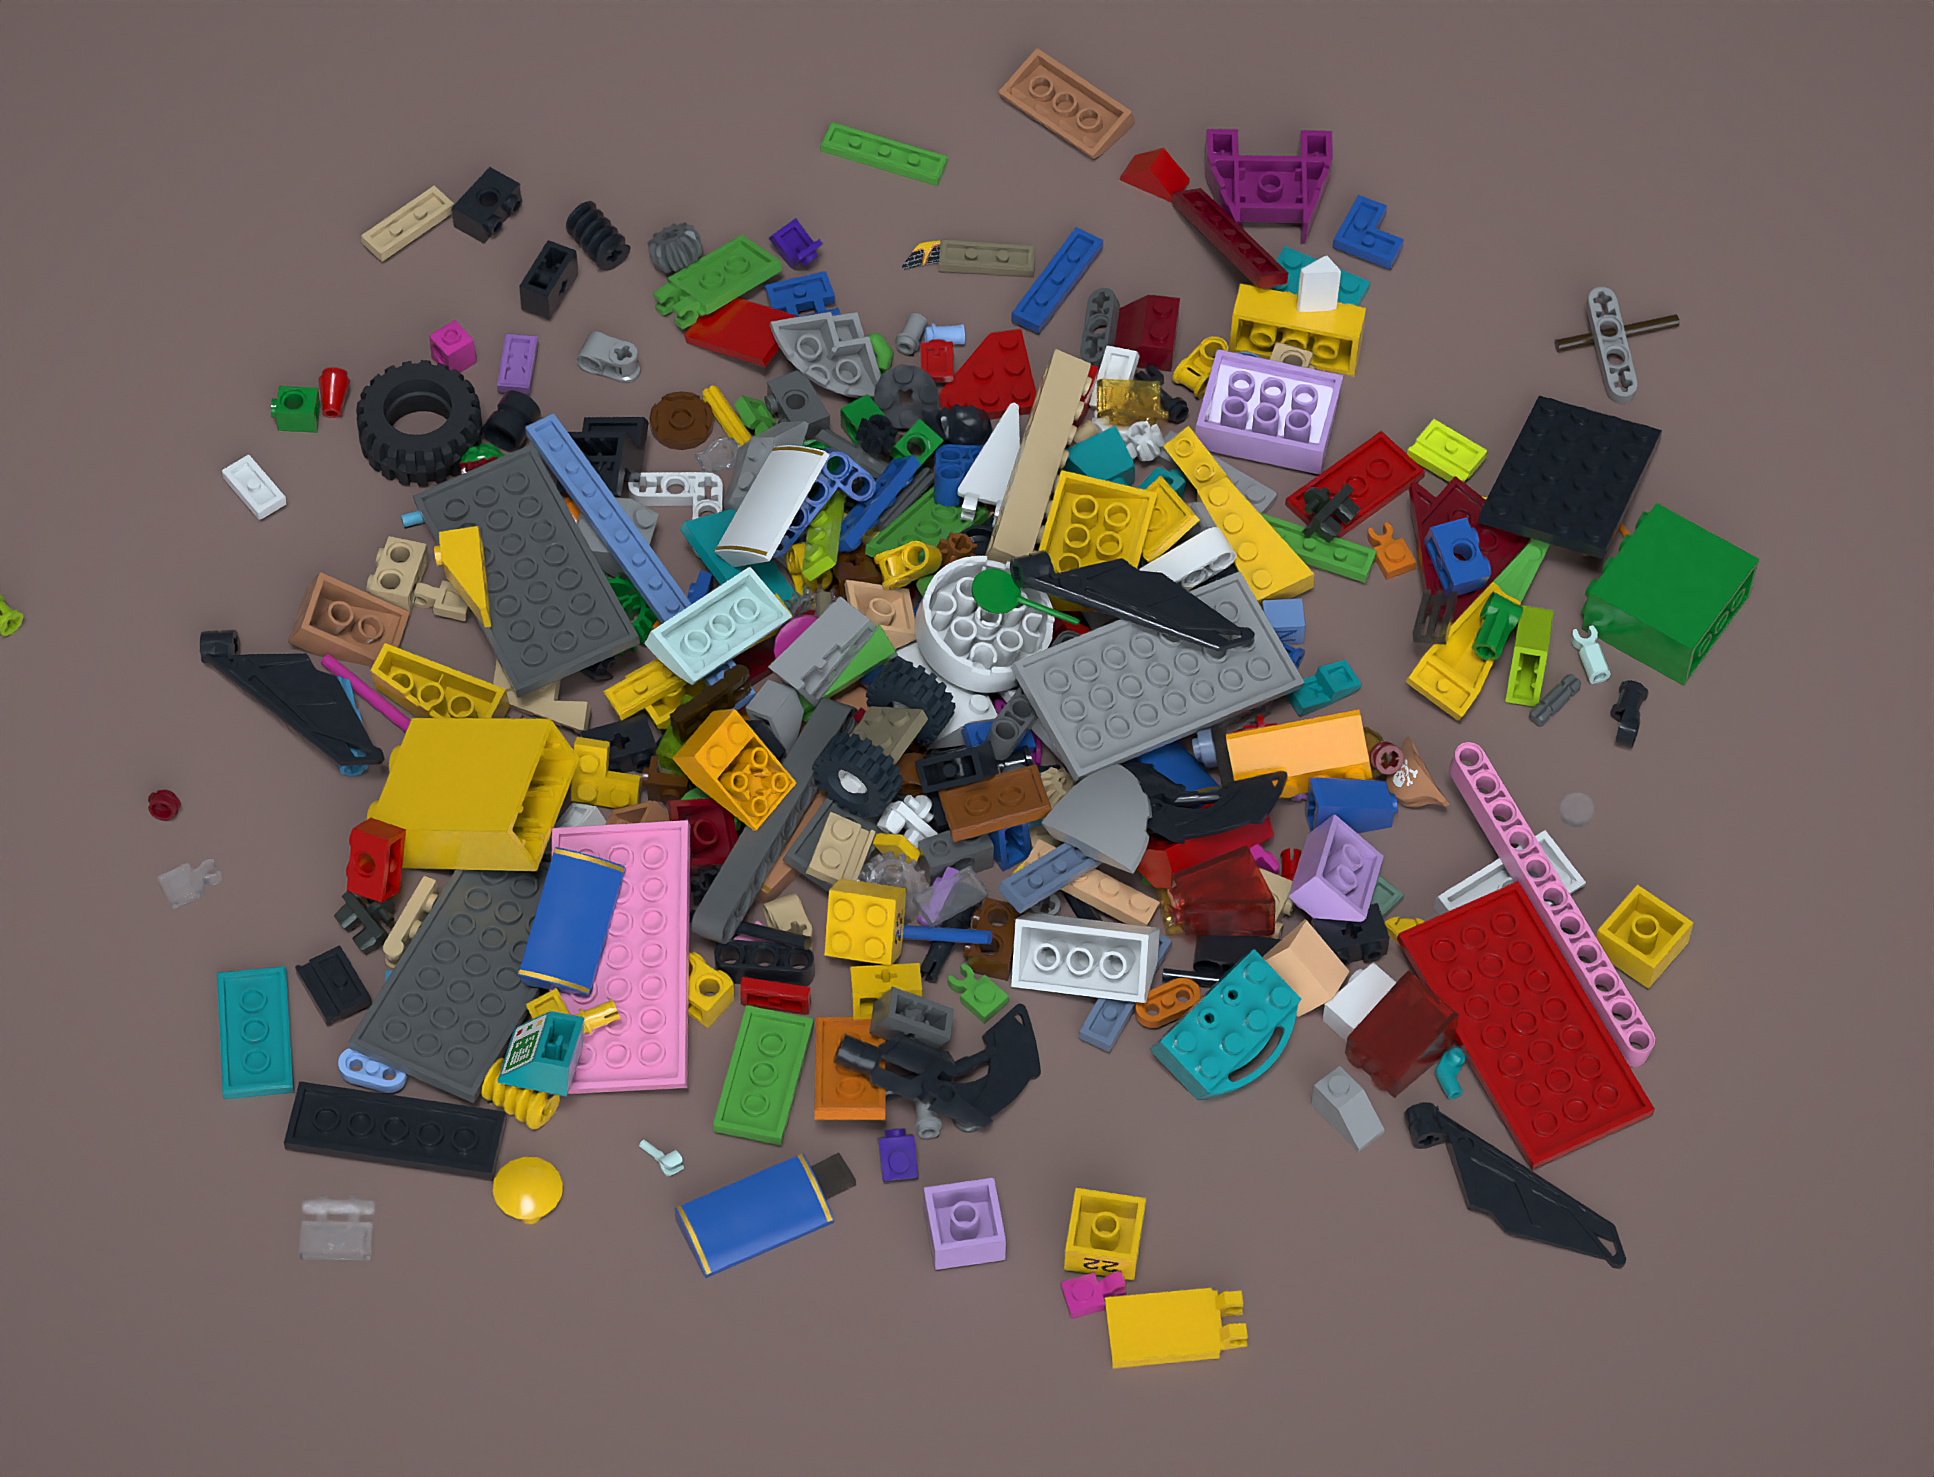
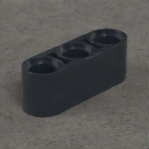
[1193,930,1282,975]
[714,939,814,987]

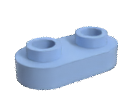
[338,1048,407,1093]

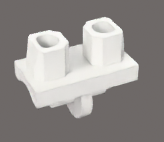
[877,795,938,849]

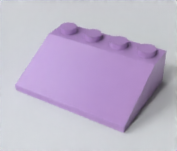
[1195,349,1343,474]

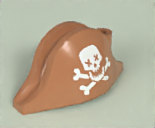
[1386,736,1450,807]

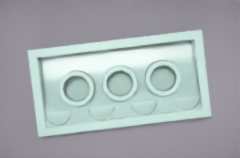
[644,567,793,685]

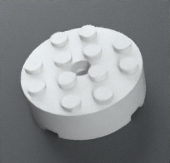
[915,556,1055,693]

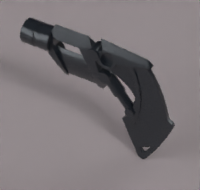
[1119,763,1288,844]
[833,1004,1041,1128]

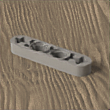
[1586,287,1637,404]

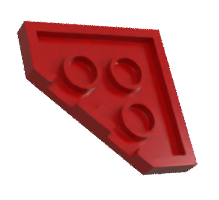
[938,329,1037,420]

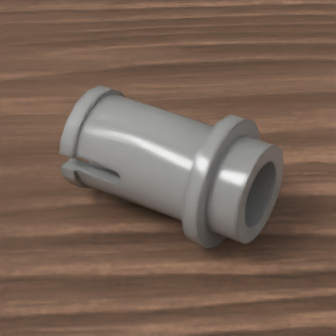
[895,313,928,355]
[914,1098,942,1139]

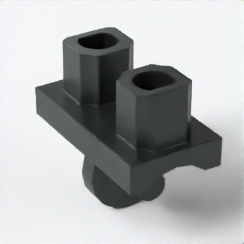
[1302,483,1361,543]
[334,891,395,955]

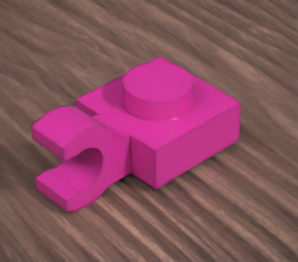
[1061,1272,1126,1319]

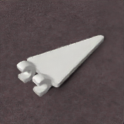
[957,403,1020,527]

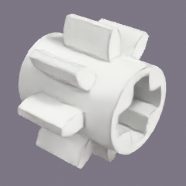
[1123,421,1165,461]

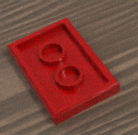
[684,297,797,367]

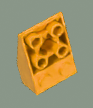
[672,709,797,831]

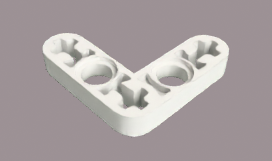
[628,472,723,558]

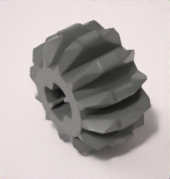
[648,223,703,273]

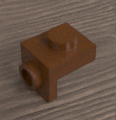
[642,756,690,804]

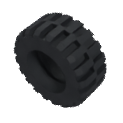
[356,360,483,486]

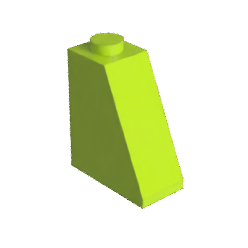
[1505,605,1554,707]

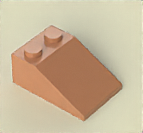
[288,572,410,667]

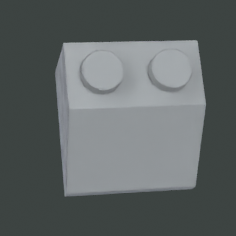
[577,498,658,580]

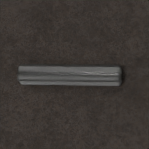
[875,467,934,532]

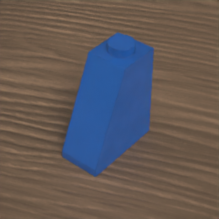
[1305,777,1398,834]

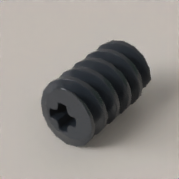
[566,201,631,270]

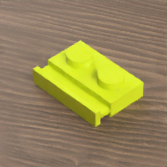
[1407,419,1488,482]

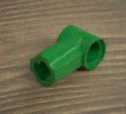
[1471,592,1523,661]

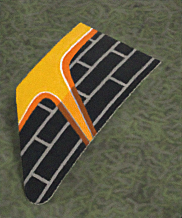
[902,240,940,270]

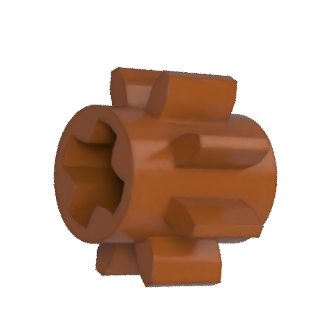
[937,532,977,567]

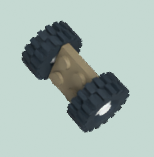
[812,660,956,818]

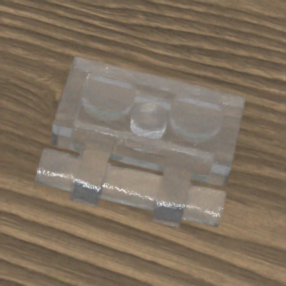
[299,1196,375,1260]

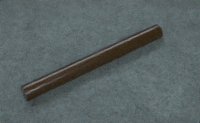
[1555,314,1680,352]

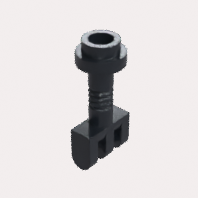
[1130,364,1189,423]

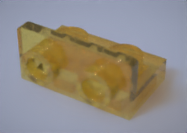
[1097,379,1168,426]

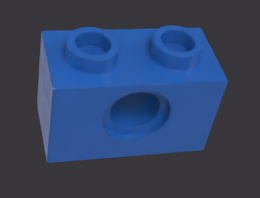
[1423,517,1491,599]

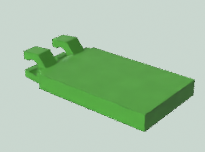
[653,234,782,329]

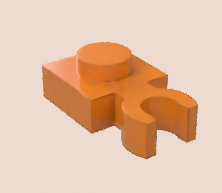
[1367,522,1417,580]

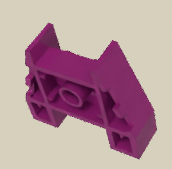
[1204,129,1333,244]

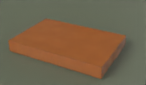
[938,764,1052,842]

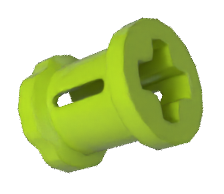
[0,594,24,637]

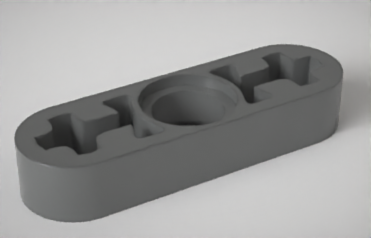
[1080,288,1120,371]

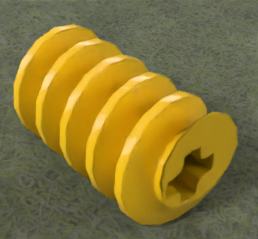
[481,1058,560,1130]

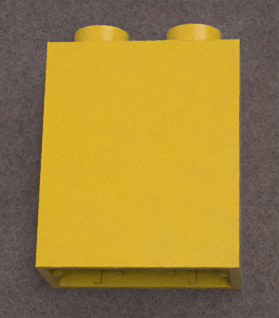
[366,718,580,871]

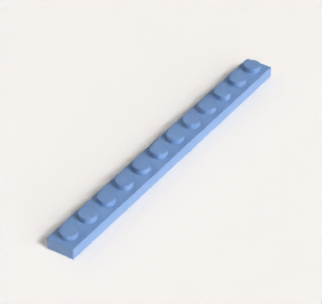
[525,413,756,710]

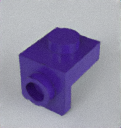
[769,218,823,269]
[877,1128,918,1181]

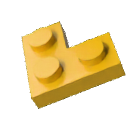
[570,737,641,809]

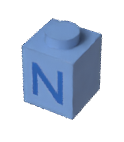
[1262,598,1305,645]

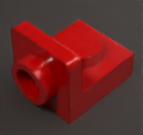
[920,339,954,383]

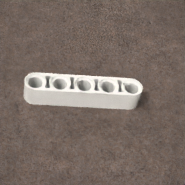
[1081,527,1236,631]

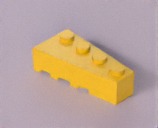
[1197,477,1314,608]
[370,643,510,718]

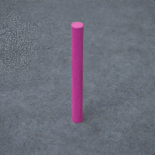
[321,654,411,733]

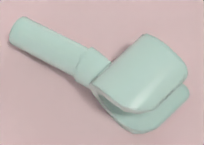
[639,1140,684,1176]

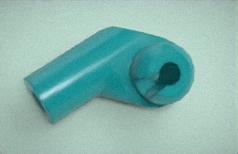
[1435,1047,1466,1100]

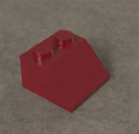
[1114,294,1180,372]

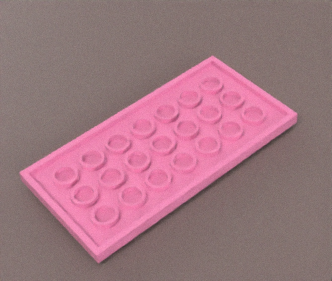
[549,820,690,1095]

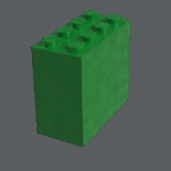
[1581,503,1759,686]

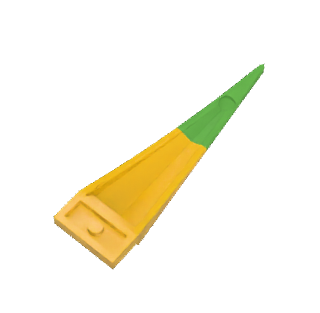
[1404,539,1550,721]

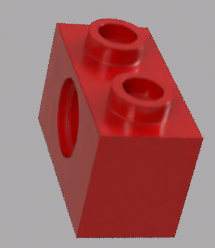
[346,818,406,903]

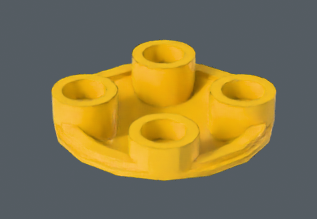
[492,1157,564,1224]

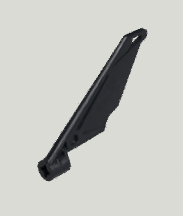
[1010,550,1255,652]
[200,630,385,766]
[1404,1102,1626,1269]

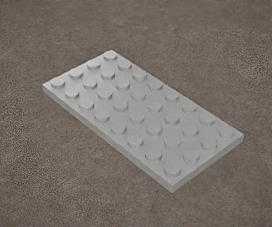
[1011,571,1305,782]

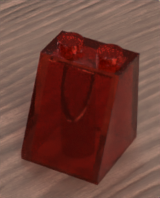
[1167,845,1276,936]
[1345,970,1459,1098]

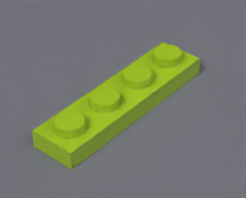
[802,489,845,581]

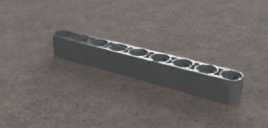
[691,698,857,944]

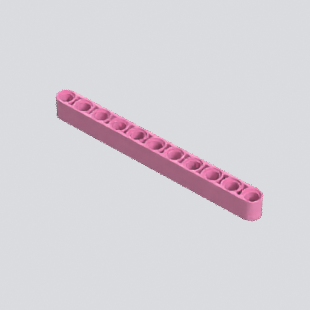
[1449,742,1655,1067]

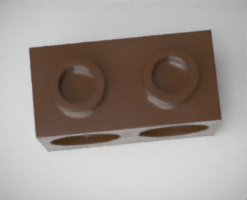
[963,897,1025,981]

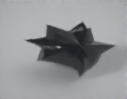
[905,404,994,456]

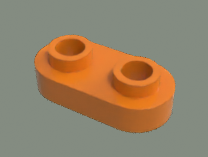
[1135,978,1201,1028]

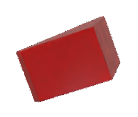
[1120,148,1190,203]

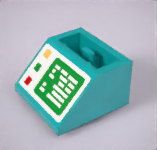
[498,1011,585,1097]

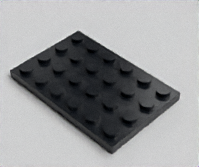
[1478,396,1662,559]

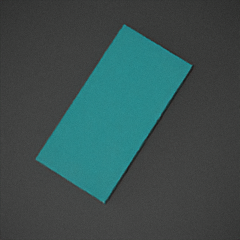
[680,508,805,616]
[216,966,294,1100]

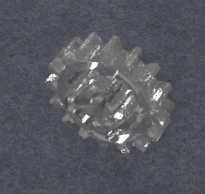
[857,851,929,924]

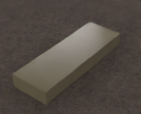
[939,239,1035,277]

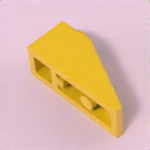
[434,526,492,627]

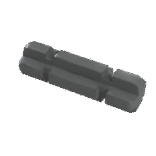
[1529,674,1581,726]

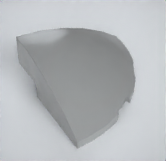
[769,312,881,399]
[1041,764,1152,874]

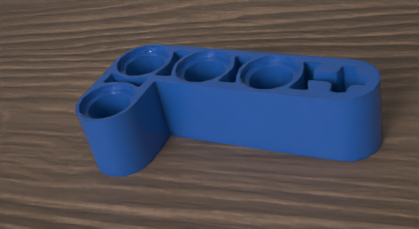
[934,444,1061,506]
[772,448,876,558]

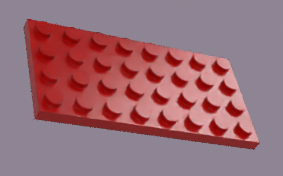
[1397,881,1655,1170]

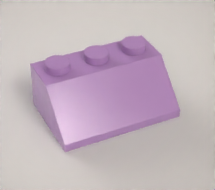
[1288,814,1384,922]

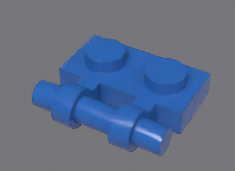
[765,271,840,317]

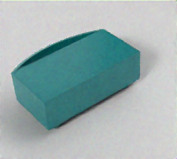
[1149,949,1302,1100]

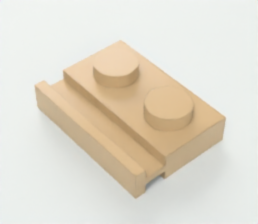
[806,812,876,885]

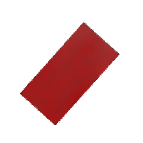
[1285,431,1425,538]

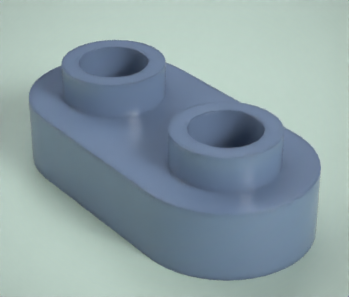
[1192,728,1220,769]

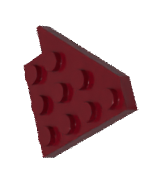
[1409,476,1531,628]

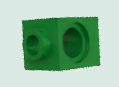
[271,386,321,433]
[840,394,886,445]
[889,419,944,475]

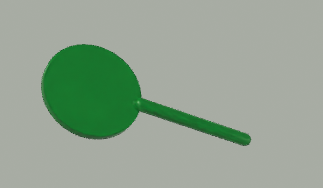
[971,569,1080,625]

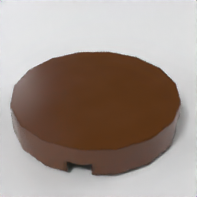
[649,391,714,450]

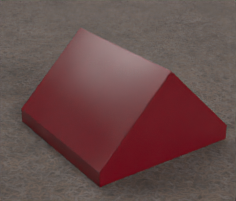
[666,798,738,876]

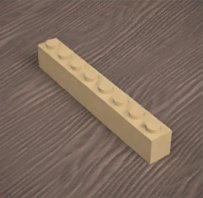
[985,349,1092,564]

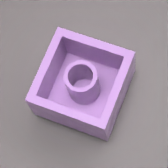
[923,1178,1006,1270]

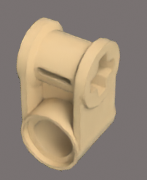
[762,892,813,951]

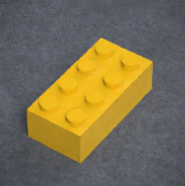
[1229,284,1366,376]

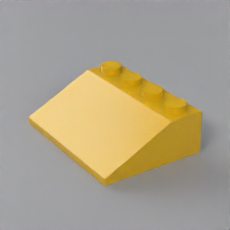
[1038,470,1158,612]

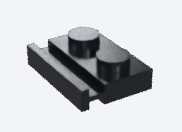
[295,945,372,1026]

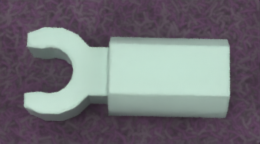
[1571,625,1611,684]

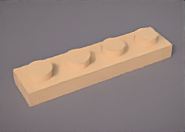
[1022,839,1160,926]

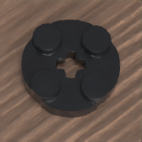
[874,364,938,430]

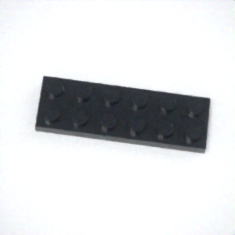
[284,1081,507,1180]

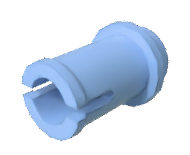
[924,323,965,345]

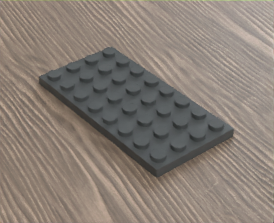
[413,444,640,698]
[349,859,550,1103]

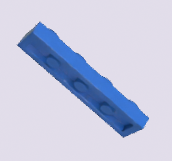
[1011,227,1103,334]
[838,455,921,552]

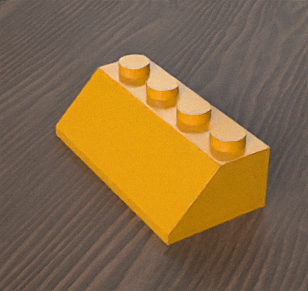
[1226,709,1373,798]

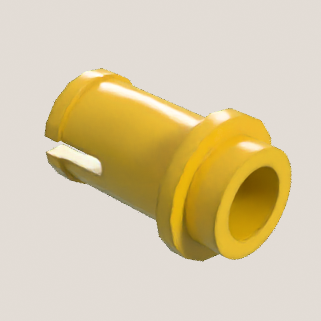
[574,998,621,1035]

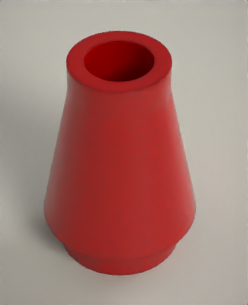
[318,367,350,418]

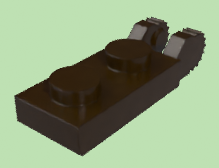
[670,664,752,742]

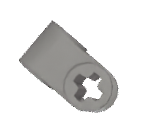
[576,331,641,383]

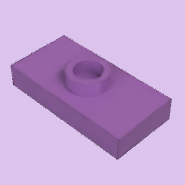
[497,334,538,394]

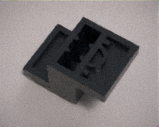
[556,417,649,497]

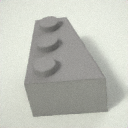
[768,597,878,707]

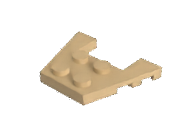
[493,660,591,734]

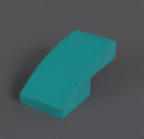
[1286,659,1362,717]

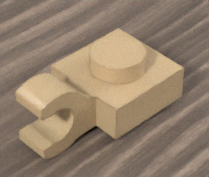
[414,580,470,622]

